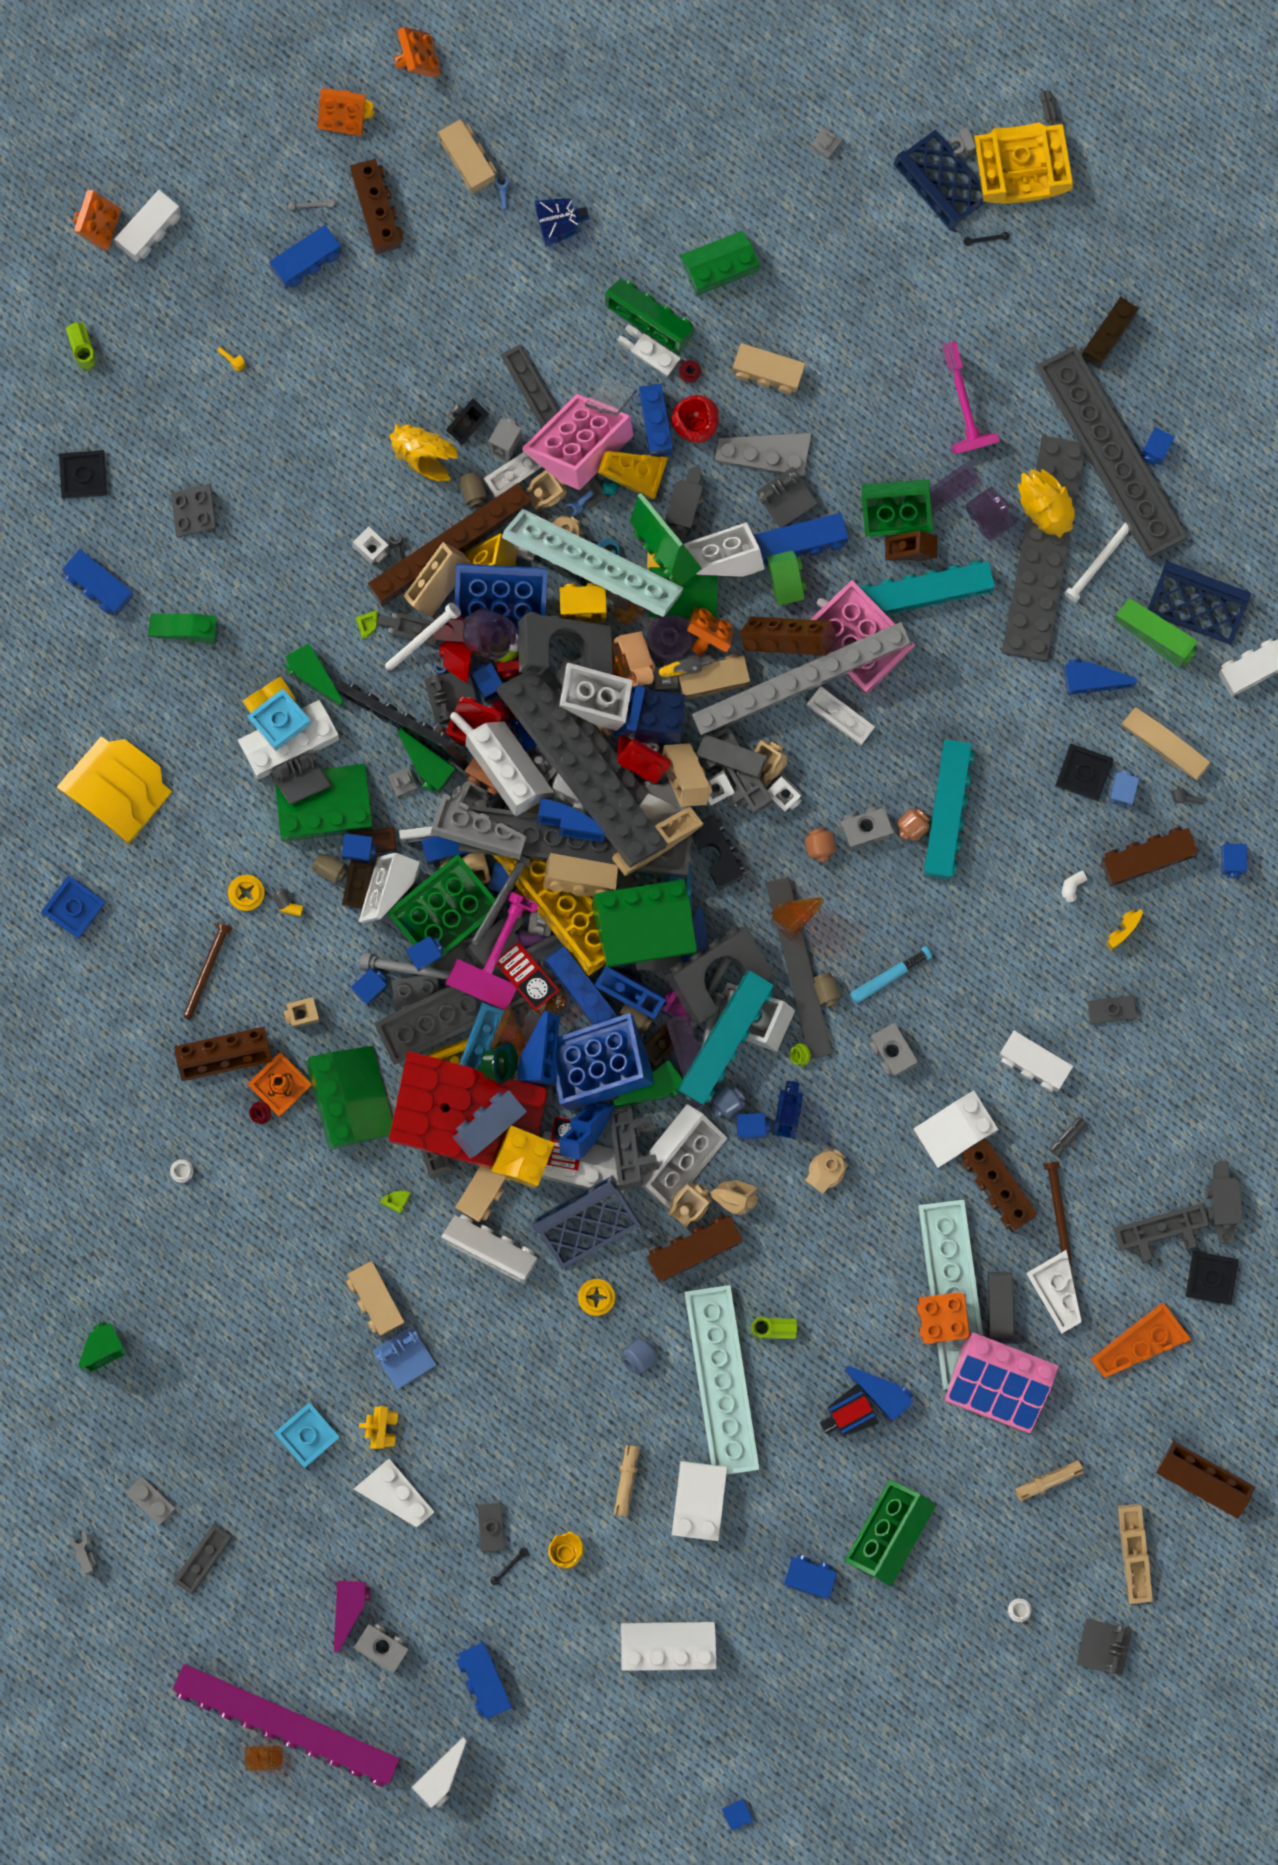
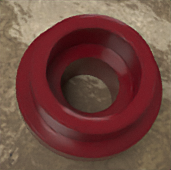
[679,360,701,383]
[249,1101,271,1124]

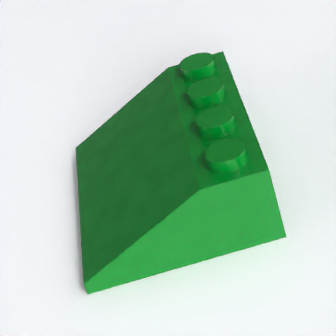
[275,764,373,842]
[387,854,502,968]
[591,879,697,967]
[306,1046,393,1151]

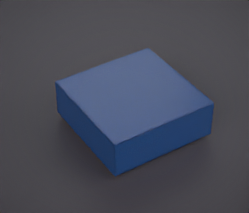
[722,1799,753,1831]

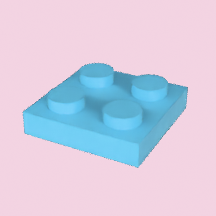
[247,689,312,751]
[274,1402,340,1468]

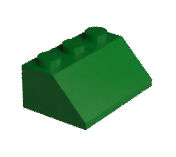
[680,231,760,296]
[861,479,933,537]
[649,567,718,618]
[78,1321,129,1374]

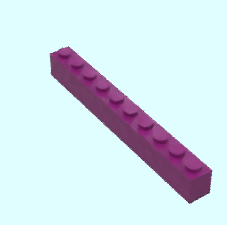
[172,1664,401,1787]

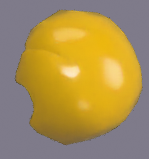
[548,1531,584,1569]

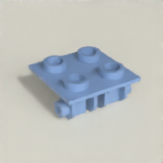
[372,1326,436,1390]

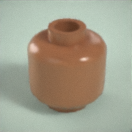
[897,808,931,842]
[804,828,837,862]

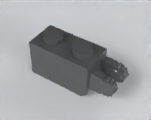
[463,916,524,969]

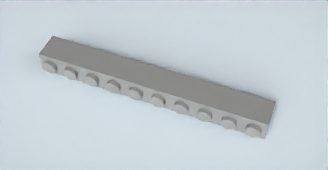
[692,622,913,736]

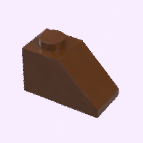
[885,531,937,561]

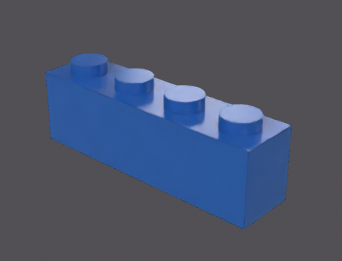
[754,513,848,567]
[543,946,618,1025]

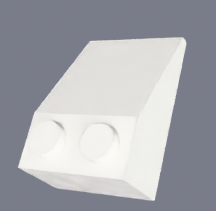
[683,522,764,577]
[559,663,633,731]
[359,853,420,923]
[717,982,795,1052]
[913,1090,998,1168]
[672,1461,727,1541]
[412,1737,467,1808]

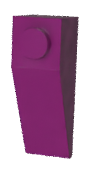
[334,1581,370,1652]

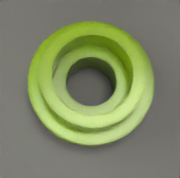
[790,1043,811,1067]

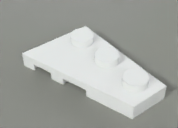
[1026,1250,1082,1334]
[354,1459,435,1528]

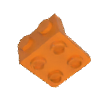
[917,1292,970,1345]

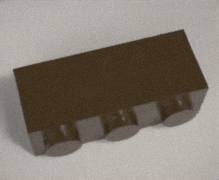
[1081,296,1139,370]

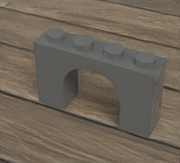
[518,612,613,675]
[665,926,774,1023]

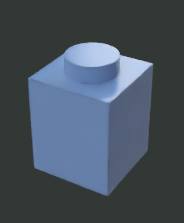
[1109,771,1139,808]

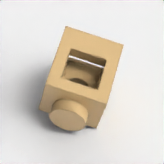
[284,997,320,1029]

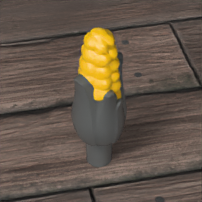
[659,655,713,677]

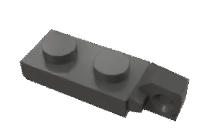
[377,612,438,647]

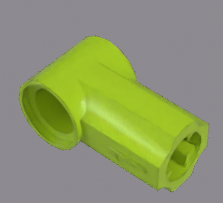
[65,322,96,370]
[750,1317,797,1340]

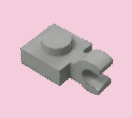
[70,1532,97,1575]

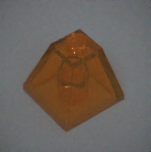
[770,897,824,940]
[490,1005,525,1059]

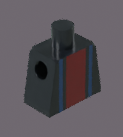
[819,1384,879,1437]

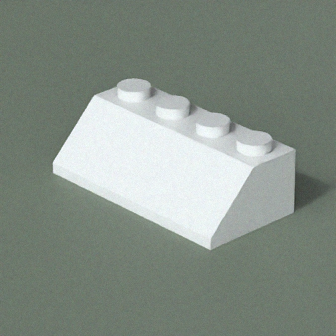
[238,700,339,780]
[466,721,554,817]
[641,1104,727,1210]
[541,1131,625,1198]
[441,1214,537,1284]
[621,1622,716,1671]

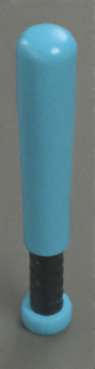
[850,946,932,1004]

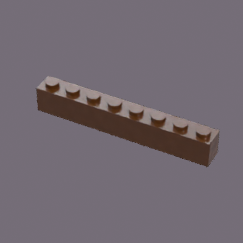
[368,483,531,607]

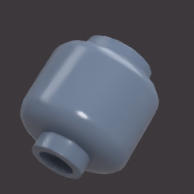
[711,1085,746,1119]
[622,1338,657,1373]

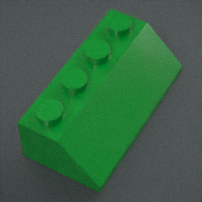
[605,279,694,355]
[630,493,702,586]
[844,1479,936,1587]

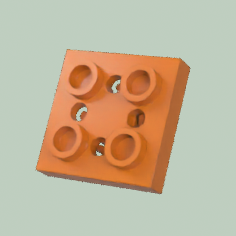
[394,27,441,77]
[317,88,366,136]
[73,190,122,250]
[687,606,735,655]
[247,1052,312,1118]

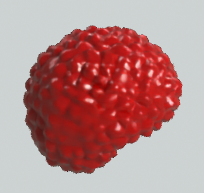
[672,394,719,444]

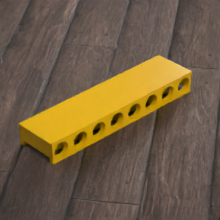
[493,855,606,976]

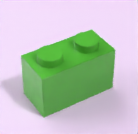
[766,550,807,606]

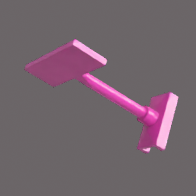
[942,341,1000,454]
[445,891,539,1011]

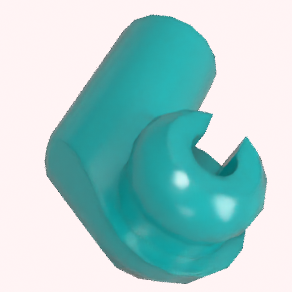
[602,480,620,496]

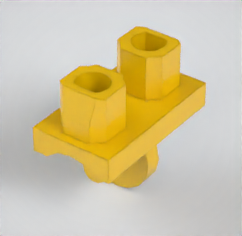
[359,1406,398,1449]

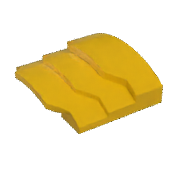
[974,122,1073,203]
[57,737,172,845]

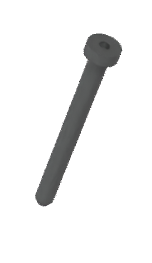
[472,855,532,947]

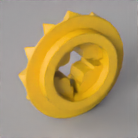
[228,875,264,911]
[578,1279,615,1316]

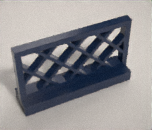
[893,129,986,231]
[1148,561,1252,645]
[532,1175,641,1269]

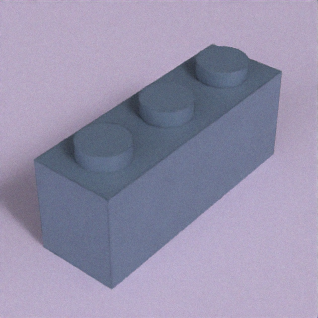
[452,1091,527,1159]

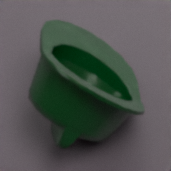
[476,1043,518,1084]

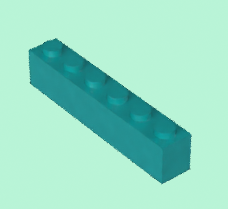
[860,560,995,615]
[923,739,975,880]
[677,971,774,1105]

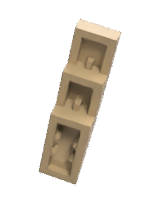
[1122,707,1211,781]
[612,807,703,876]
[1117,1504,1152,1604]

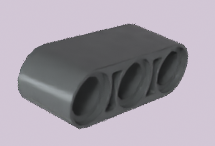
[988,1272,1013,1339]

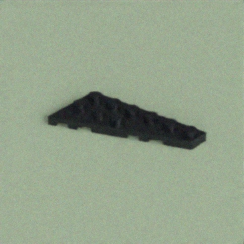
[336,681,469,771]

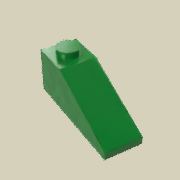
[148,614,218,644]
[284,643,344,707]
[398,729,456,794]
[613,1061,682,1108]

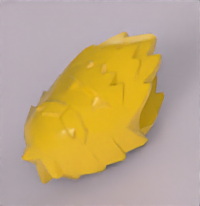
[389,424,458,481]
[1018,469,1075,538]

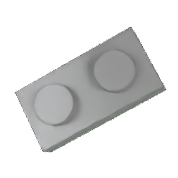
[126,1476,176,1526]

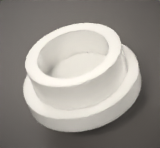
[170,1160,194,1183]
[1008,1598,1031,1622]

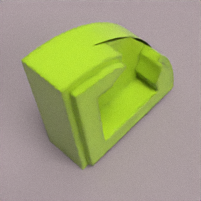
[355,610,378,640]
[380,1190,411,1214]

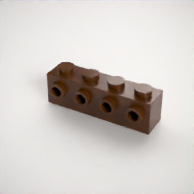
[350,158,404,255]
[740,616,837,656]
[1101,827,1198,887]
[174,1027,272,1082]
[961,1138,1038,1232]
[646,1215,743,1283]
[1156,1441,1255,1519]

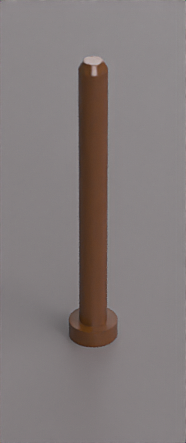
[183,922,232,1020]
[1043,1162,1072,1263]

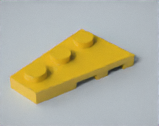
[597,451,668,499]

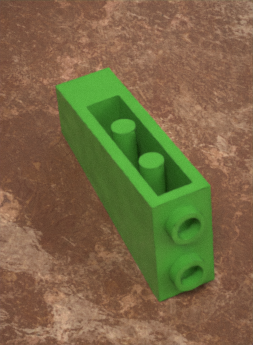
[1114,598,1198,668]

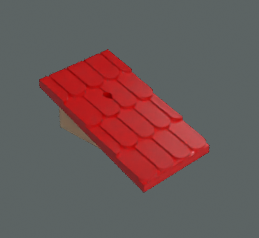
[389,1051,548,1169]

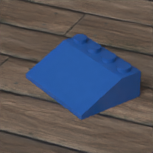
[454,563,548,633]
[554,1013,654,1111]

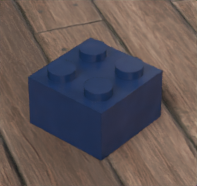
[635,690,686,745]

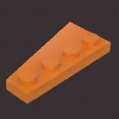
[1089,1302,1191,1378]

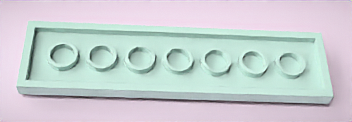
[502,509,683,617]
[918,1200,983,1390]
[684,1285,759,1475]

